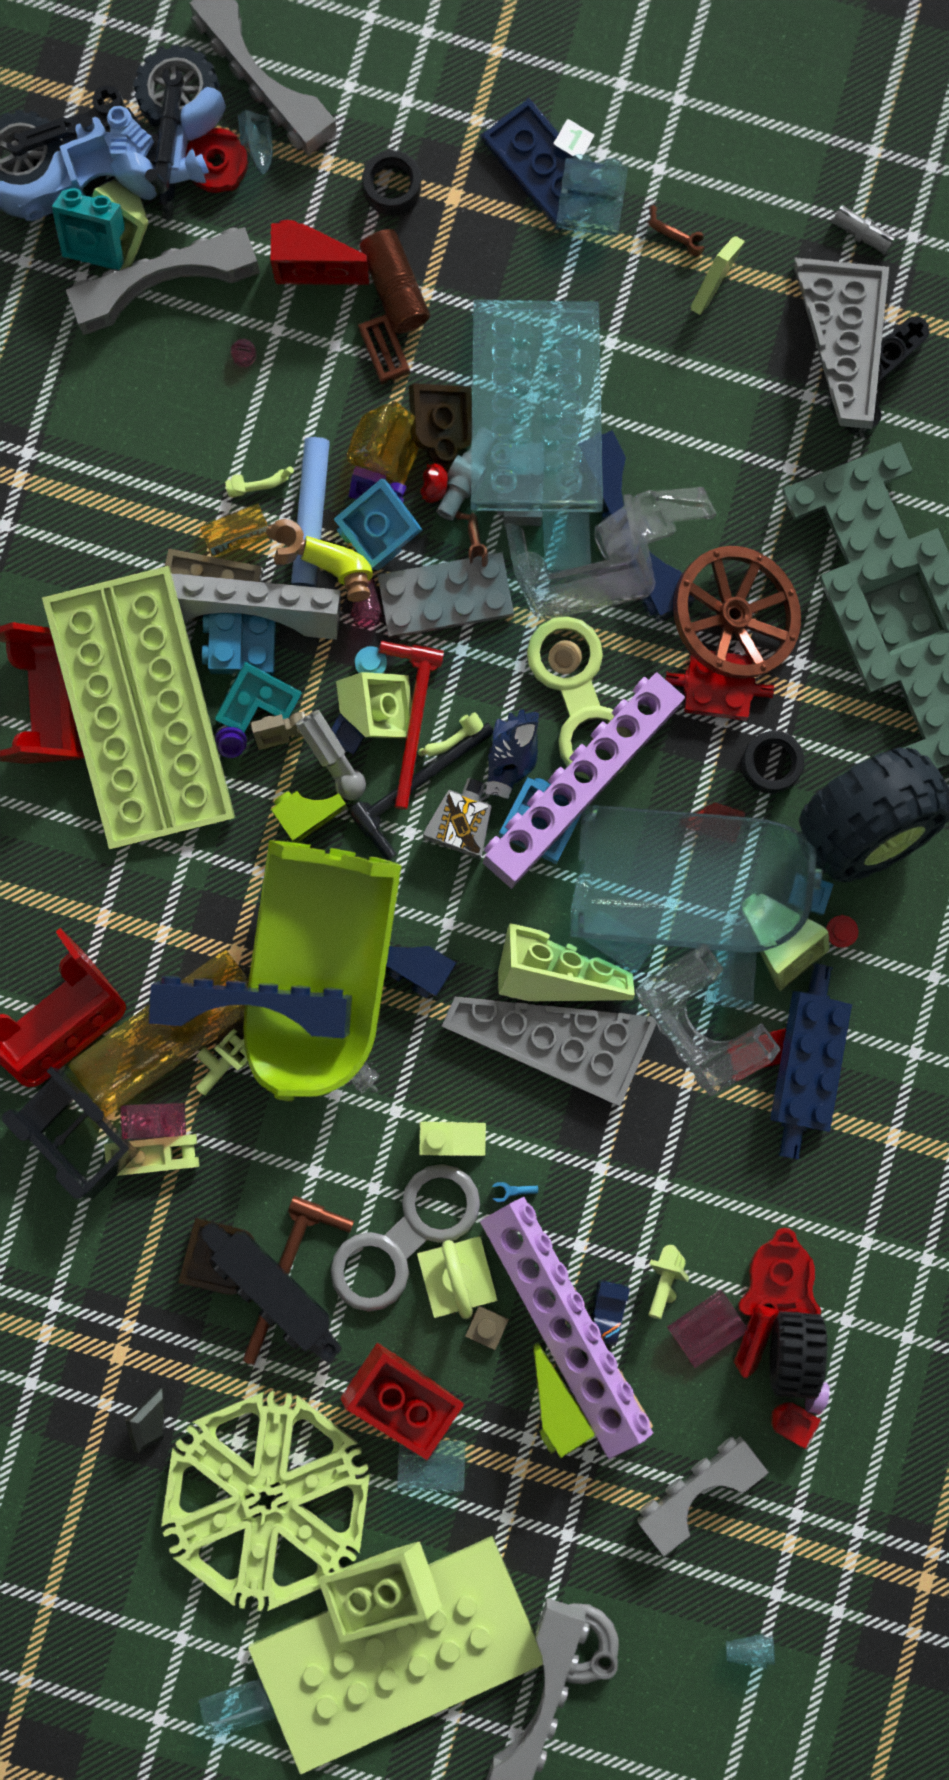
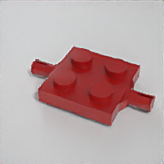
[665,651,774,721]

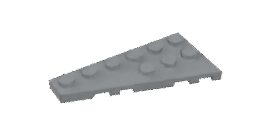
[794,258,889,429]
[442,997,659,1107]

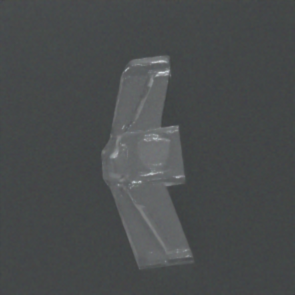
[595,487,717,559]

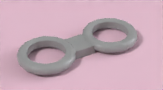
[330,1164,480,1312]

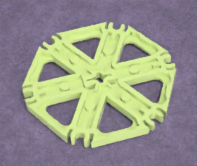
[161,1391,370,1611]

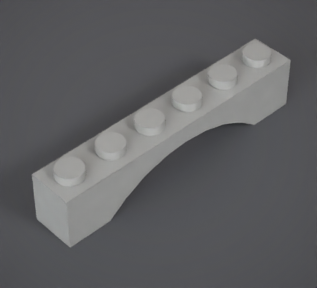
[190,0,337,156]
[66,227,260,335]
[171,573,341,639]
[486,1598,589,1780]

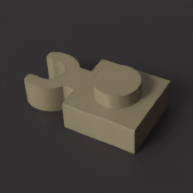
[251,712,306,750]

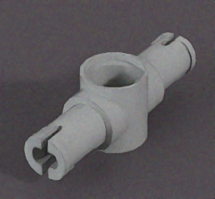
[437,429,496,521]

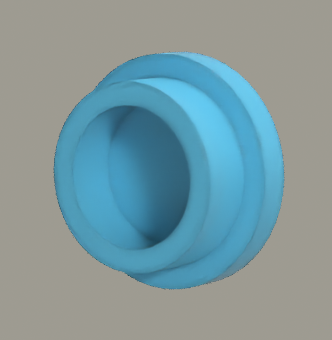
[355,646,387,674]

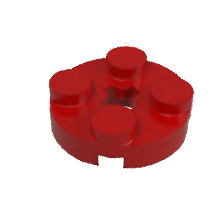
[185,128,248,193]

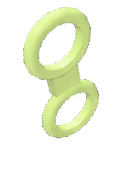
[527,616,632,780]

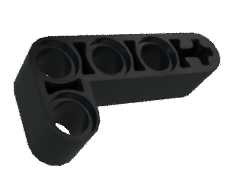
[827,316,930,438]

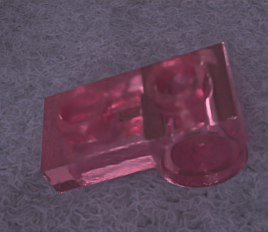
[120,1103,186,1139]

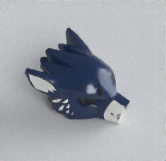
[485,709,539,799]

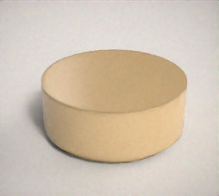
[548,640,582,674]

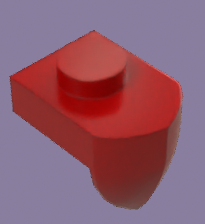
[771,1402,822,1450]

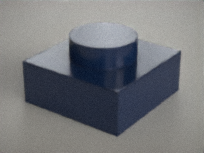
[331,713,365,756]

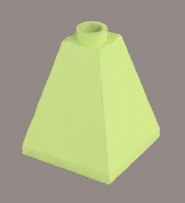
[741,894,829,991]

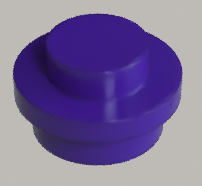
[215,727,247,758]

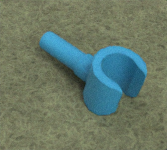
[492,1182,538,1202]

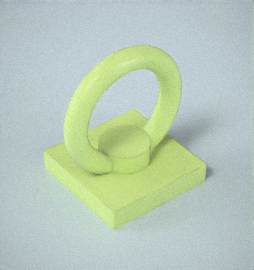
[417,1236,498,1319]

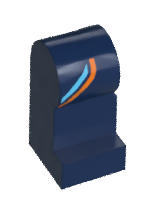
[591,1280,630,1346]

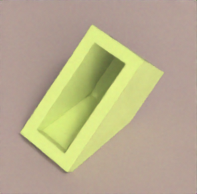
[419,1122,486,1156]

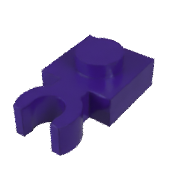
[348,466,406,503]

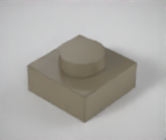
[465,1306,509,1350]

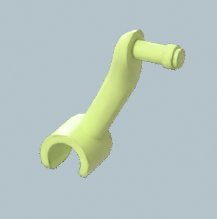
[225,467,294,497]
[418,712,483,756]

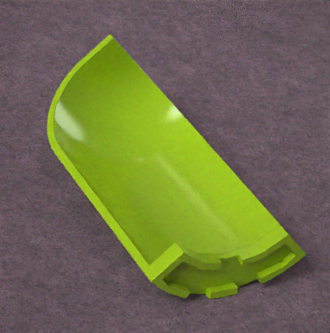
[244,840,402,1101]

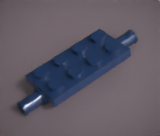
[770,964,852,1159]

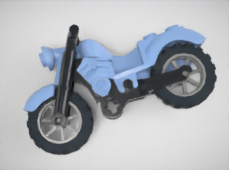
[0,45,226,221]

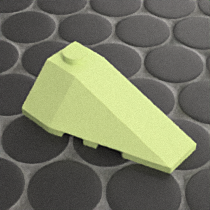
[498,923,635,1001]

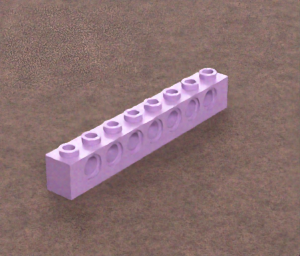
[483,672,685,889]
[480,1197,653,1459]

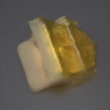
[347,401,419,485]

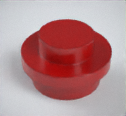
[826,915,859,948]

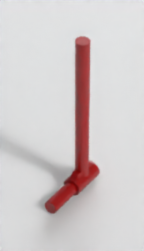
[378,641,444,810]

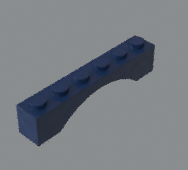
[574,430,695,623]
[385,946,456,999]
[149,976,352,1038]

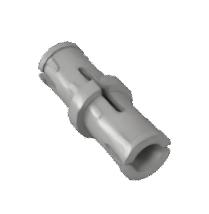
[831,205,895,255]

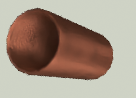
[359,229,431,333]

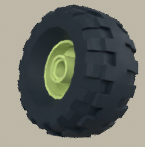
[799,748,949,882]

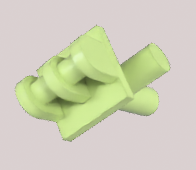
[196,1029,248,1095]
[648,1245,689,1319]

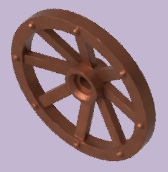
[673,546,801,679]

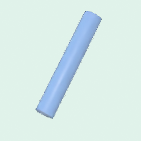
[291,437,330,587]

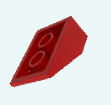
[270,220,369,285]
[340,1343,464,1460]

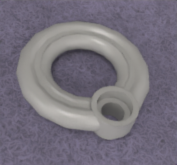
[566,1603,619,1684]

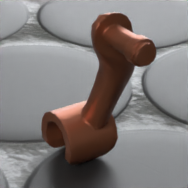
[647,205,705,256]
[455,511,489,567]

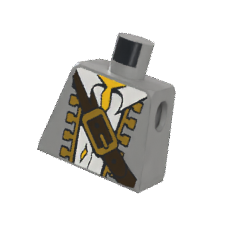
[423,778,491,860]

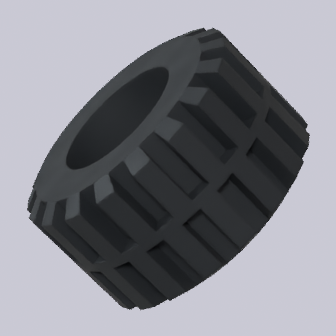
[770,1311,827,1399]

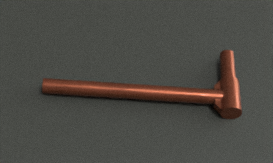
[242,1195,354,1365]

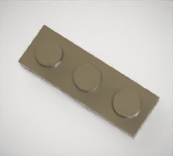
[165,548,263,582]

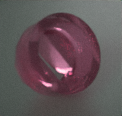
[231,339,256,367]

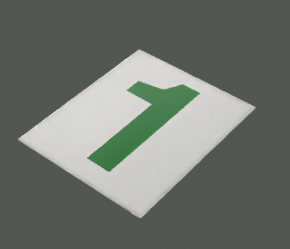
[554,119,594,160]

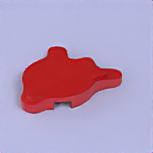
[738,1228,821,1316]

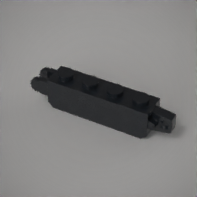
[201,1222,342,1363]

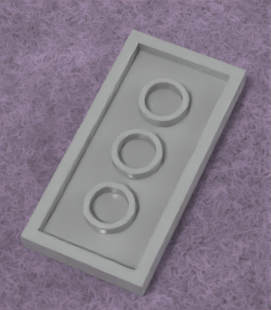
[378,552,514,639]

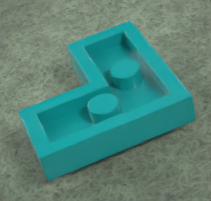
[215,662,302,732]

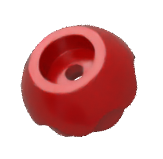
[420,463,448,503]

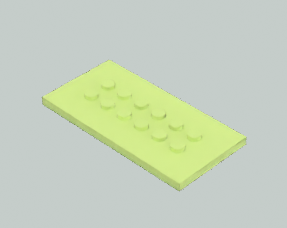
[42,566,235,849]
[248,1536,543,1775]

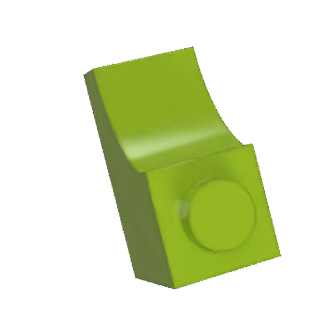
[271,791,348,843]

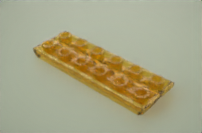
[68,949,249,1118]

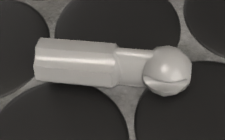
[296,710,366,800]

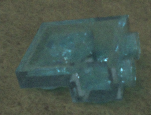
[556,154,628,237]

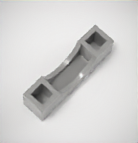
[637,1436,769,1556]

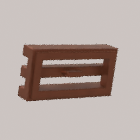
[358,314,411,385]

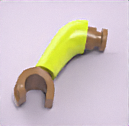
[266,519,373,602]

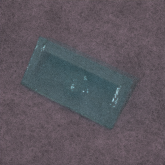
[199,1678,274,1739]

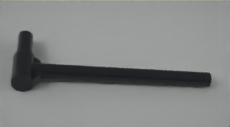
[347,722,493,861]

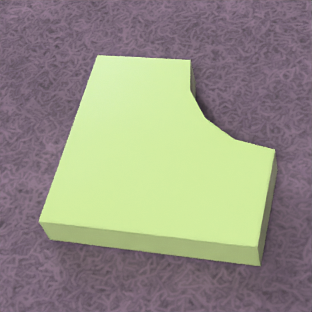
[691,236,745,315]

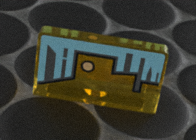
[200,503,268,557]

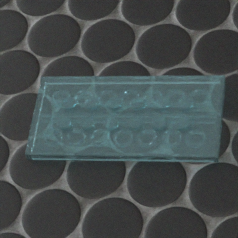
[471,300,603,512]

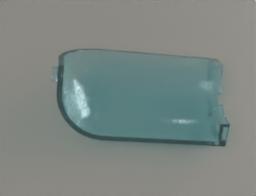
[570,805,822,953]

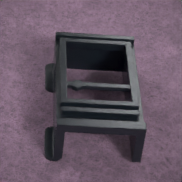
[2,1067,139,1199]

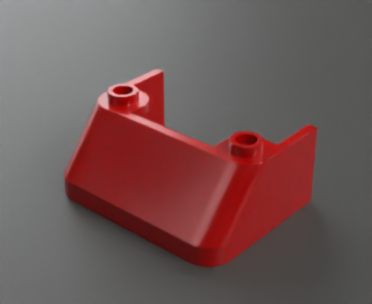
[0,622,85,764]
[0,928,126,1087]

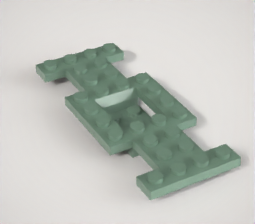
[782,442,949,769]

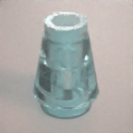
[726,1633,775,1668]

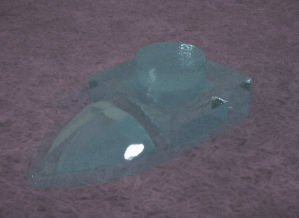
[238,110,273,175]

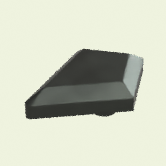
[125,1388,164,1452]

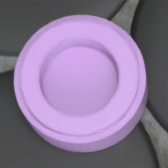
[805,1382,830,1415]

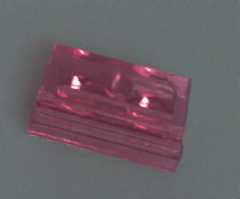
[667,1289,747,1368]

